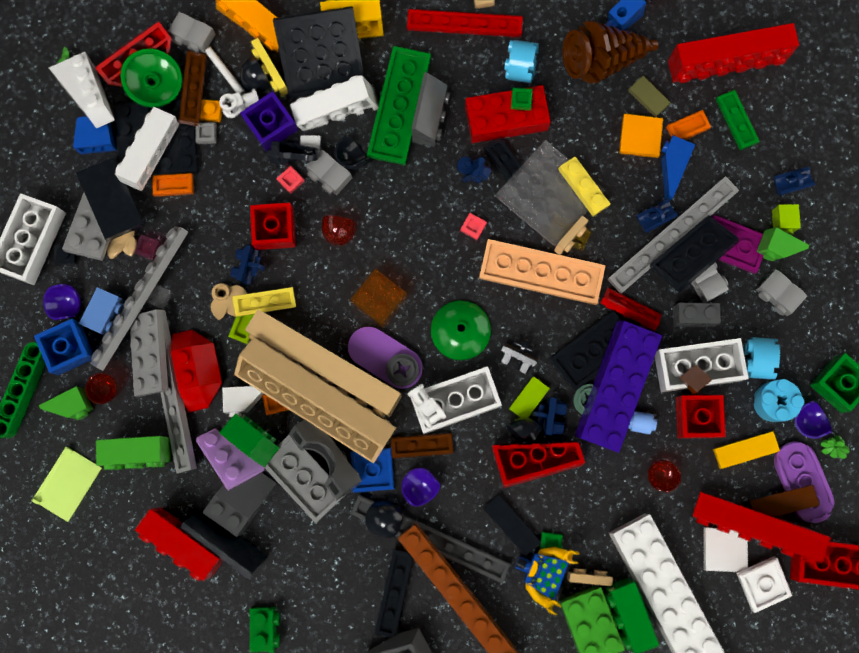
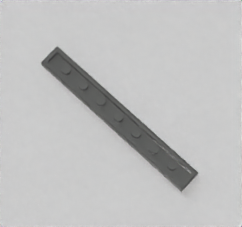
[351,495,511,584]

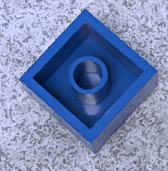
[34,319,94,375]

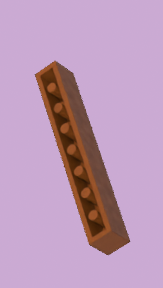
[398,522,520,653]

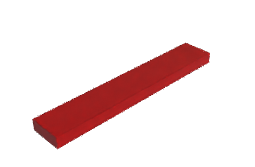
[407,9,523,37]

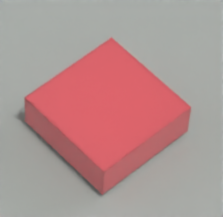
[276,166,305,194]
[460,213,487,240]

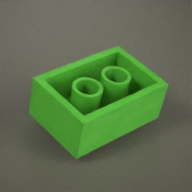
[96,436,171,470]
[558,585,625,653]

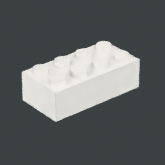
[0,193,66,285]
[655,338,749,392]
[411,366,502,434]

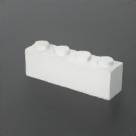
[115,107,179,191]

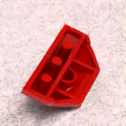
[95,21,171,86]
[171,330,223,413]

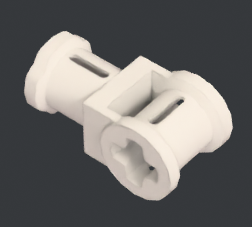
[219,88,259,118]
[407,384,446,429]

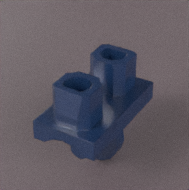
[457,156,492,184]
[773,167,815,196]
[636,199,678,234]
[230,245,265,286]
[532,397,567,436]

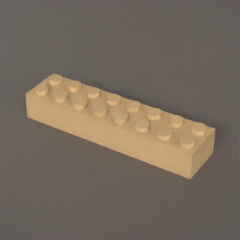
[245,309,402,419]
[234,337,396,464]

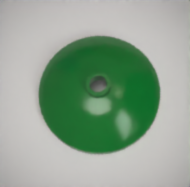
[121,49,182,108]
[431,301,491,361]

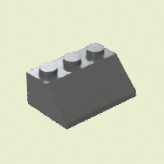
[411,72,450,147]

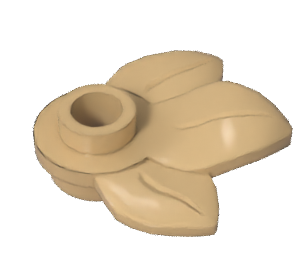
[107,231,136,259]
[211,283,247,320]

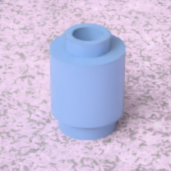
[628,411,657,434]

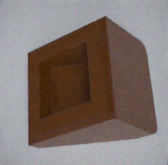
[679,365,712,394]

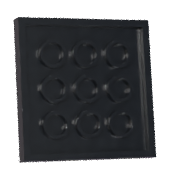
[273,6,365,98]
[114,98,198,178]

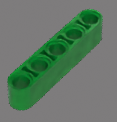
[0,342,46,439]

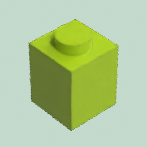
[772,204,801,235]

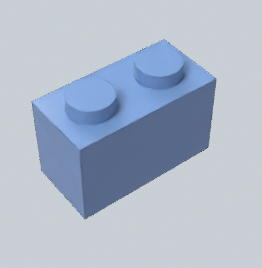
[79,287,125,335]

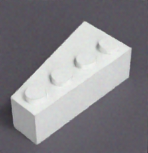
[49,52,115,128]
[290,75,379,131]

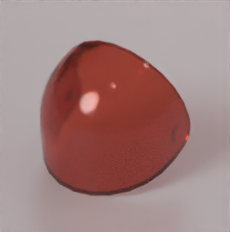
[321,216,356,246]

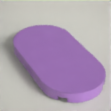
[348,327,422,389]
[774,442,834,523]

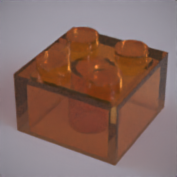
[350,269,408,328]

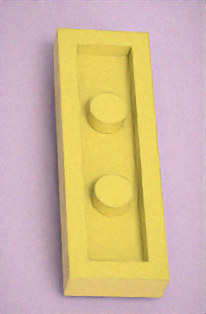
[251,38,288,97]
[558,156,610,216]
[232,287,296,317]

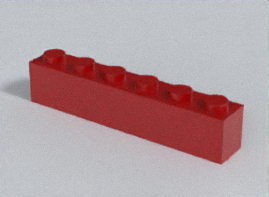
[693,492,831,565]

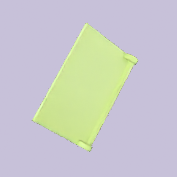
[31,447,102,522]

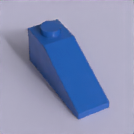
[661,135,695,201]

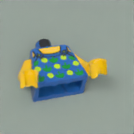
[515,547,580,615]

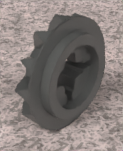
[386,354,419,387]

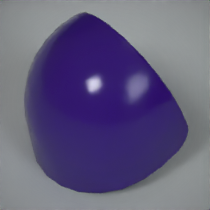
[43,284,81,320]
[795,401,833,439]
[401,468,440,506]

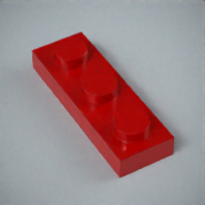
[600,287,662,331]

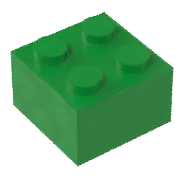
[810,353,859,413]
[219,413,280,468]

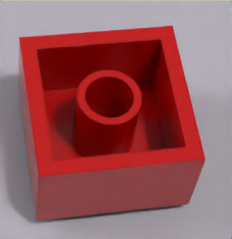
[250,203,296,250]
[675,395,726,438]

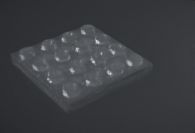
[495,140,605,247]

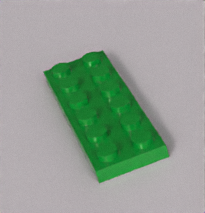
[367,46,431,165]

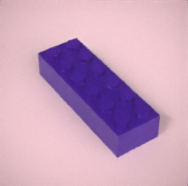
[574,321,662,453]

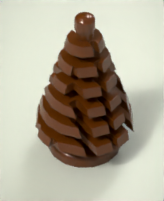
[562,21,659,84]

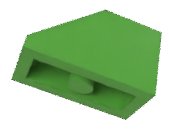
[756,227,809,261]
[39,386,94,420]

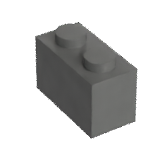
[673,303,721,327]

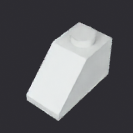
[222,386,264,417]

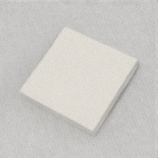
[704,528,748,572]
[737,556,792,613]

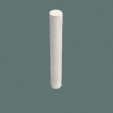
[205,47,245,95]

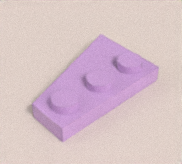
[196,429,264,490]

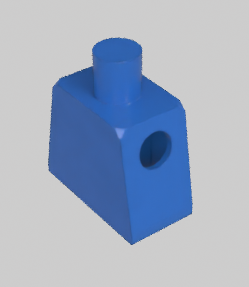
[606,0,646,31]
[73,116,117,154]

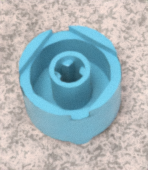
[505,40,539,83]
[743,337,780,380]
[754,379,804,422]

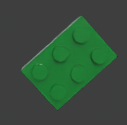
[603,578,659,653]

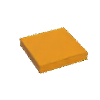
[619,114,663,158]

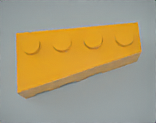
[216,0,279,53]

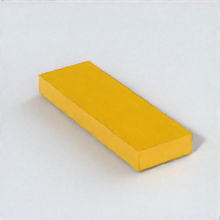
[713,431,780,469]

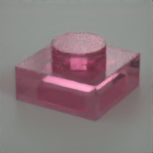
[134,235,161,261]

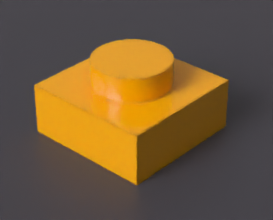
[200,100,222,122]

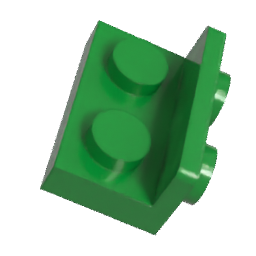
[250,607,280,653]

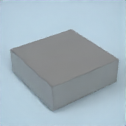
[196,122,217,144]

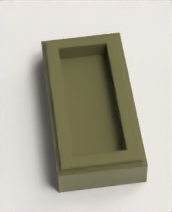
[628,76,671,118]

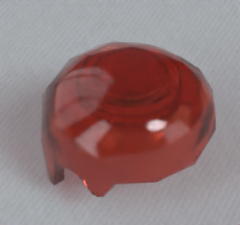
[85,373,118,404]
[647,460,681,493]

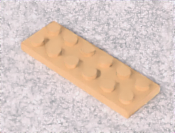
[479,239,606,305]

